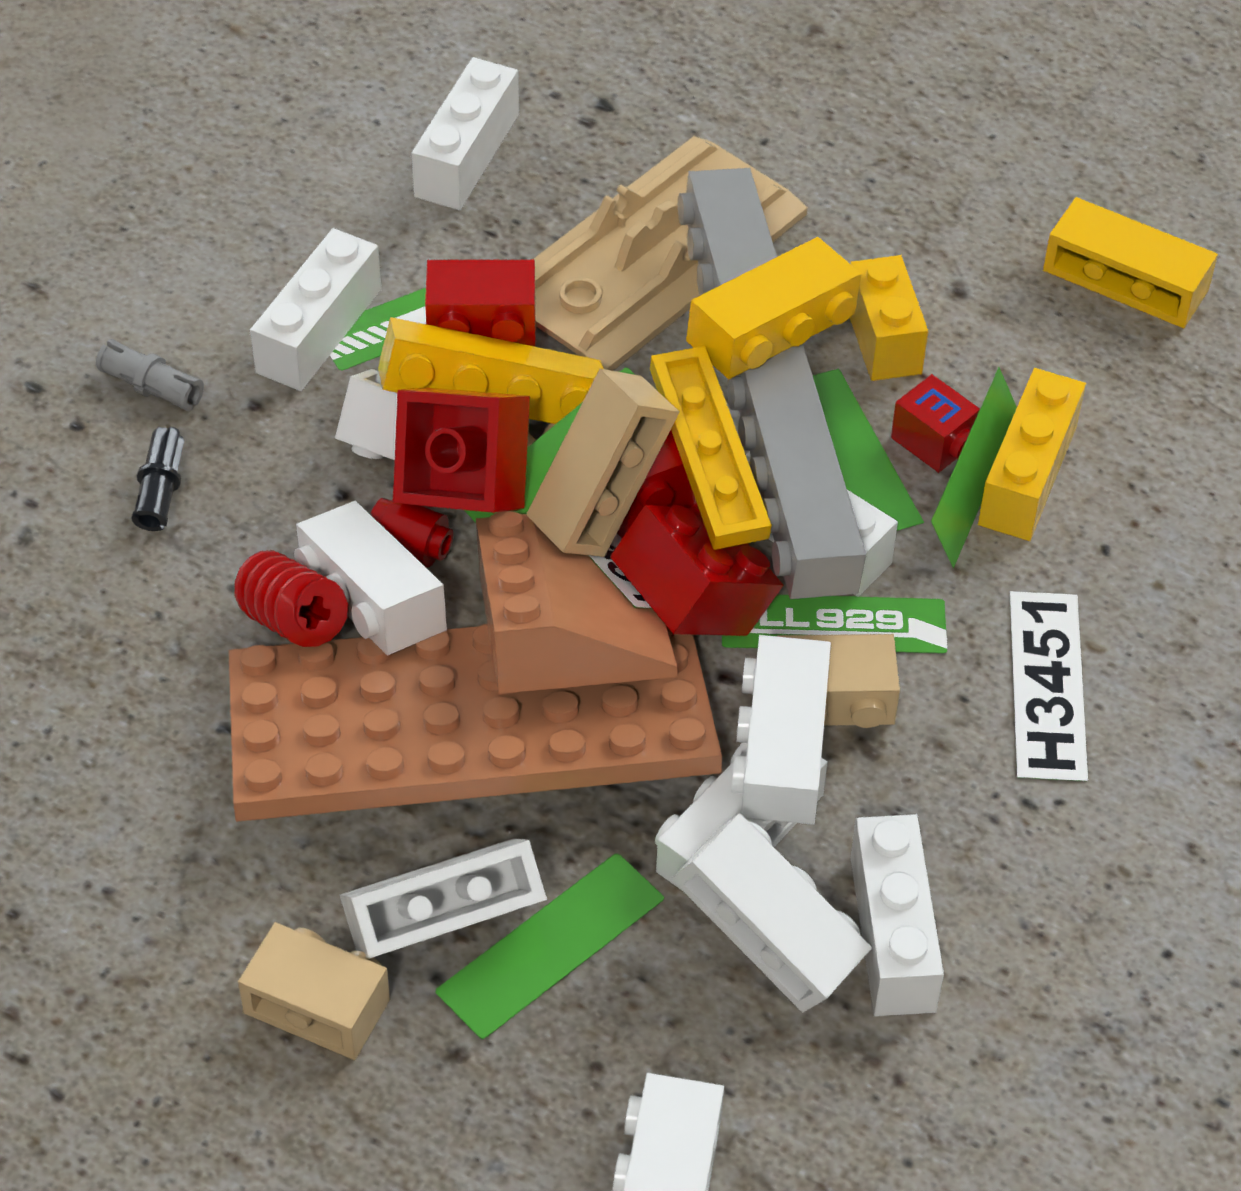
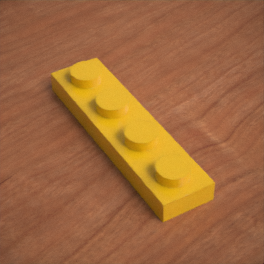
[650,346,772,550]

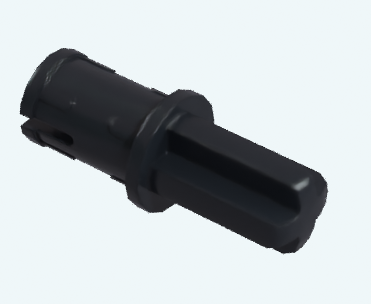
[131,426,184,531]

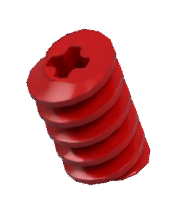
[235,550,348,647]

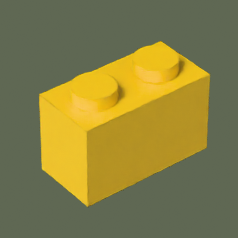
[850,255,928,381]

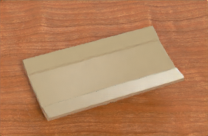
[532,136,808,371]

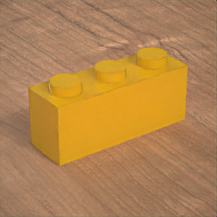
[1043,197,1218,328]
[686,237,862,380]
[978,368,1086,542]

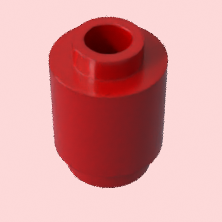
[370,498,454,568]

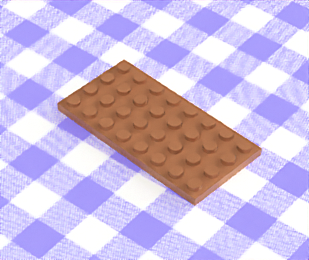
[229,624,722,822]

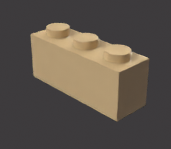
[526,369,680,557]

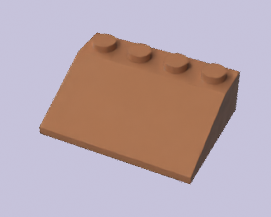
[476,511,678,694]

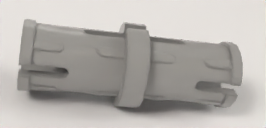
[96,339,204,412]

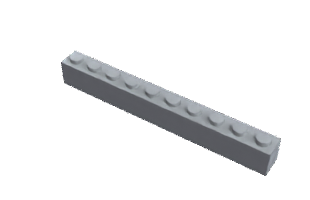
[678,168,866,599]

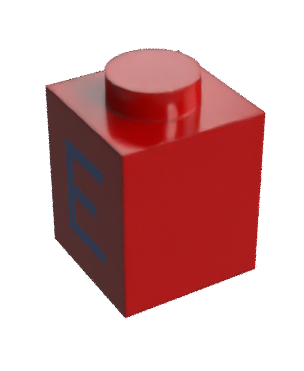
[891,374,980,473]

